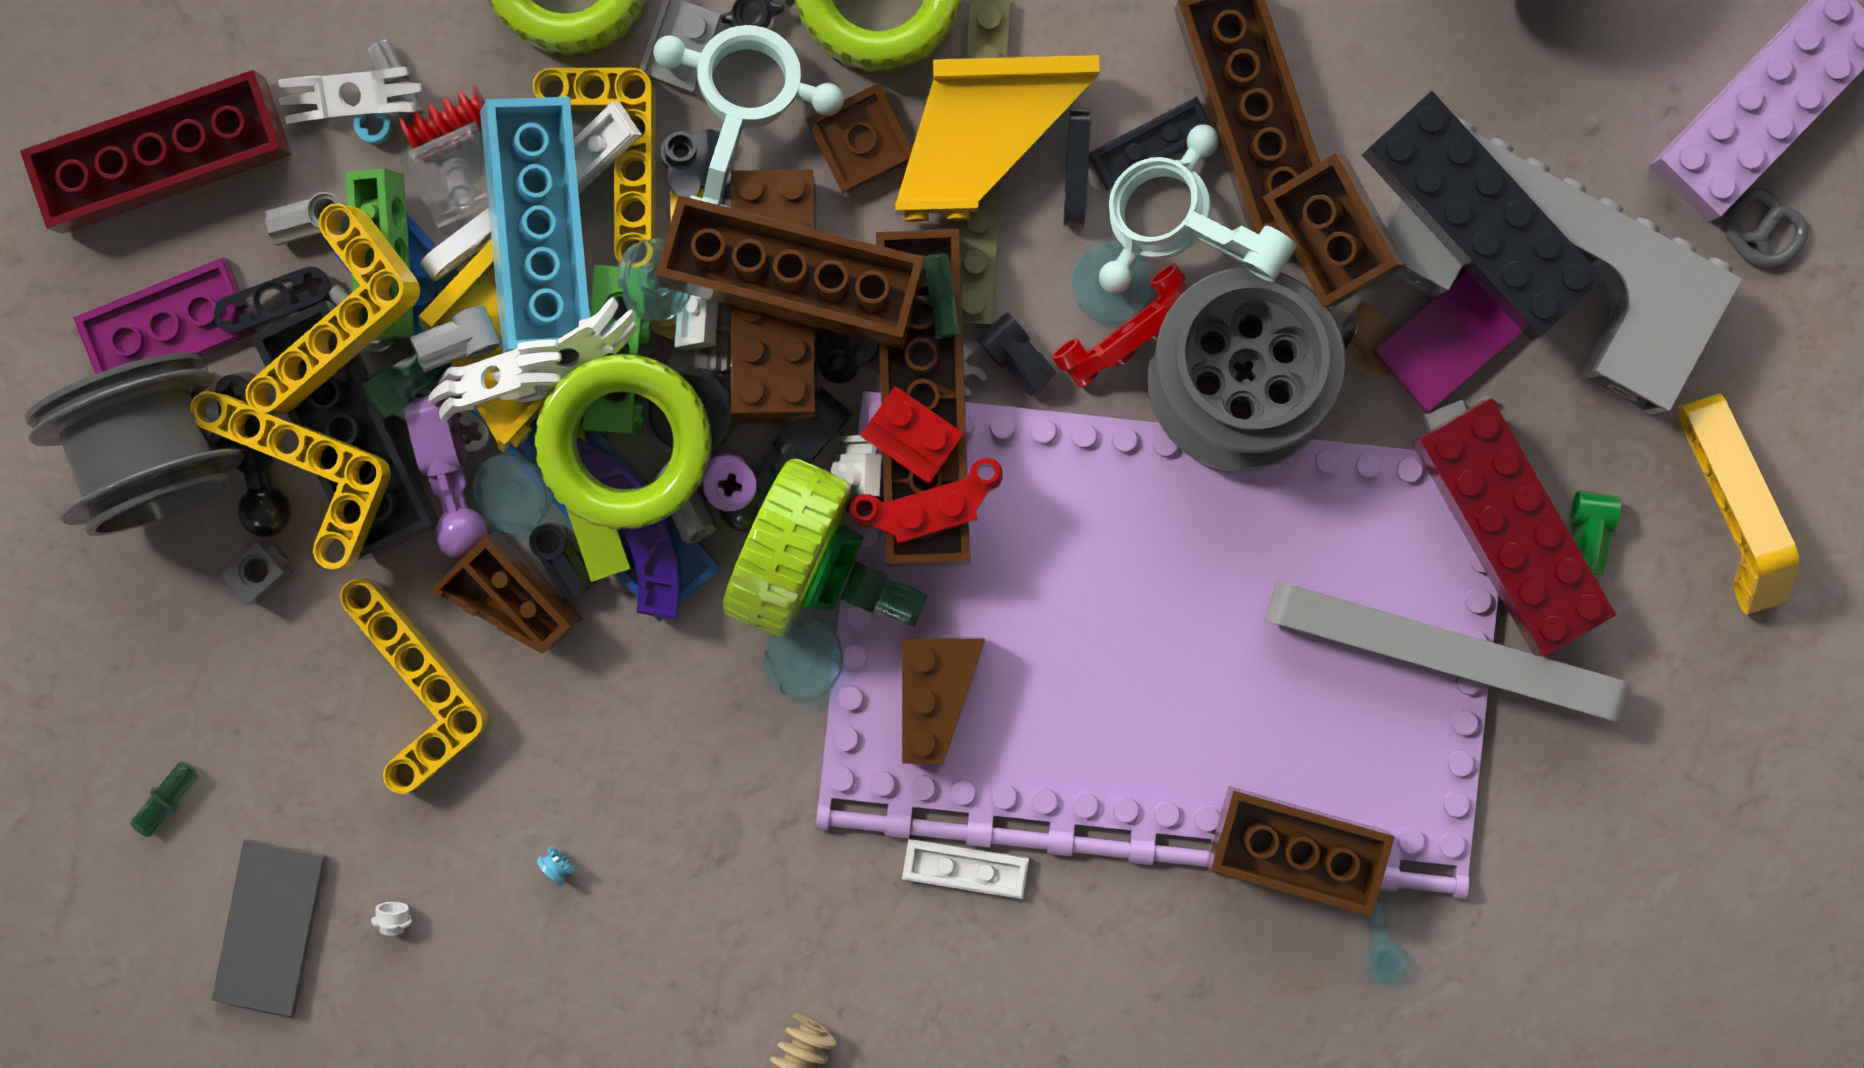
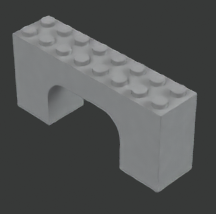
[1383,118,1742,415]

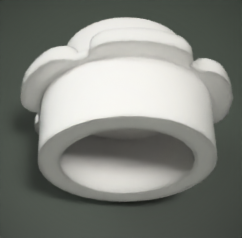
[371,902,412,936]

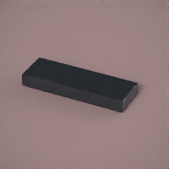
[1089,96,1213,191]

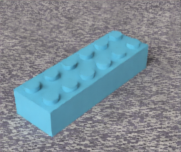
[480,97,590,354]

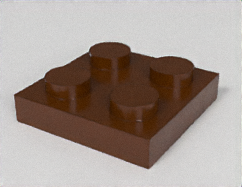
[806,83,912,194]

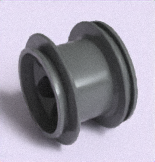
[1148,267,1346,471]
[25,352,244,536]

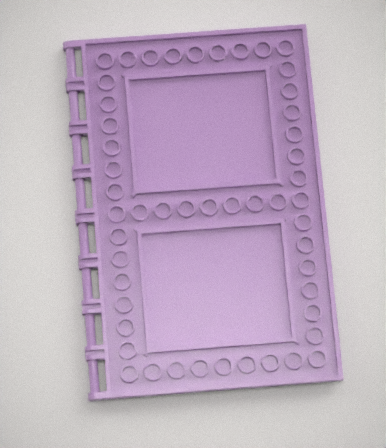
[816,391,1498,899]

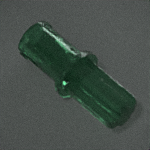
[924,254,962,339]
[129,761,198,837]

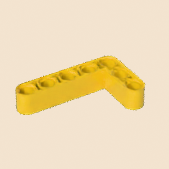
[532,68,656,271]
[245,203,420,414]
[190,391,391,570]
[1678,393,1800,615]
[340,578,490,794]

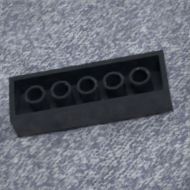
[1361,91,1604,340]
[251,301,439,560]

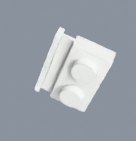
[830,435,882,496]

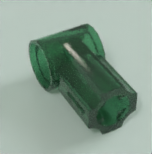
[359,350,444,419]
[839,561,928,627]

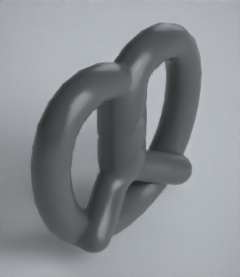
[1726,188,1808,268]

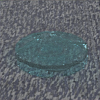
[617,238,690,321]
[1071,241,1152,324]
[472,452,552,534]
[763,618,844,700]

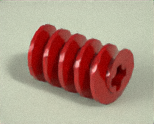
[400,84,485,163]

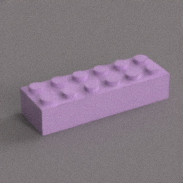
[1649,0,1864,222]

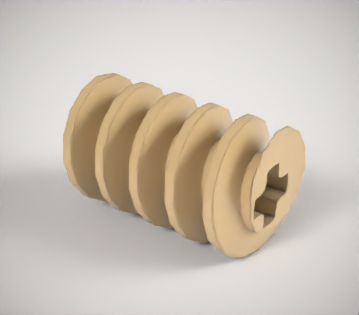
[770,1013,836,1068]

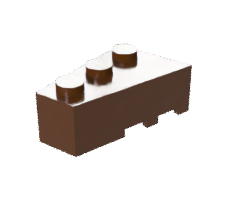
[429,530,583,654]
[902,637,985,764]

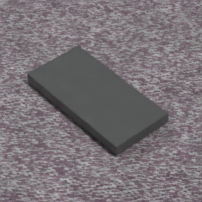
[211,839,326,1016]

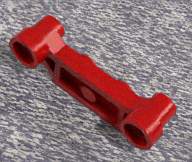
[1052,264,1188,388]
[849,457,1003,544]

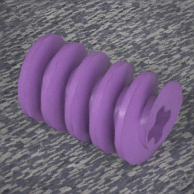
[701,450,756,511]

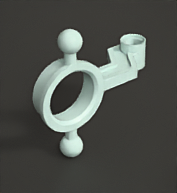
[653,25,844,208]
[1099,124,1297,294]

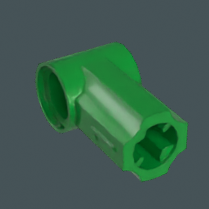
[1570,490,1621,575]

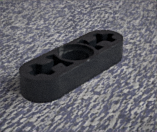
[1063,107,1091,227]
[214,266,331,335]

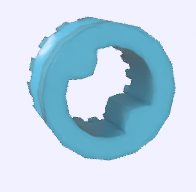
[353,113,394,145]
[536,846,577,886]

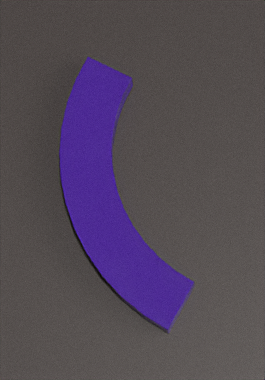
[537,438,680,621]

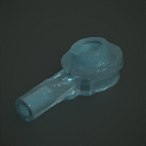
[1365,900,1406,983]

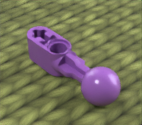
[404,396,488,559]

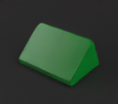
[804,525,864,610]

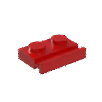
[860,386,964,485]

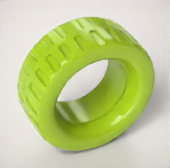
[488,0,649,56]
[795,0,962,73]
[535,354,712,530]
[723,459,851,638]

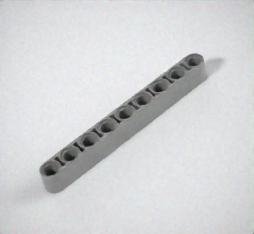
[1265,581,1631,723]

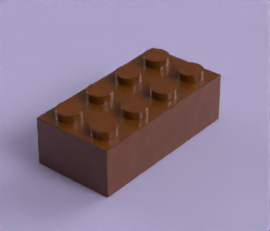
[1206,786,1395,917]

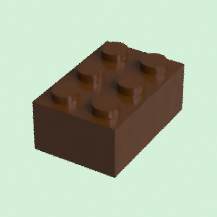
[1263,153,1407,307]

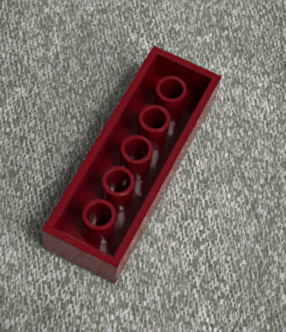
[20,70,292,234]
[1411,398,1617,657]

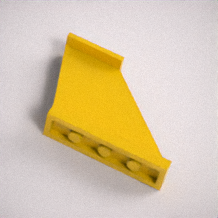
[895,55,1100,222]
[419,239,556,453]

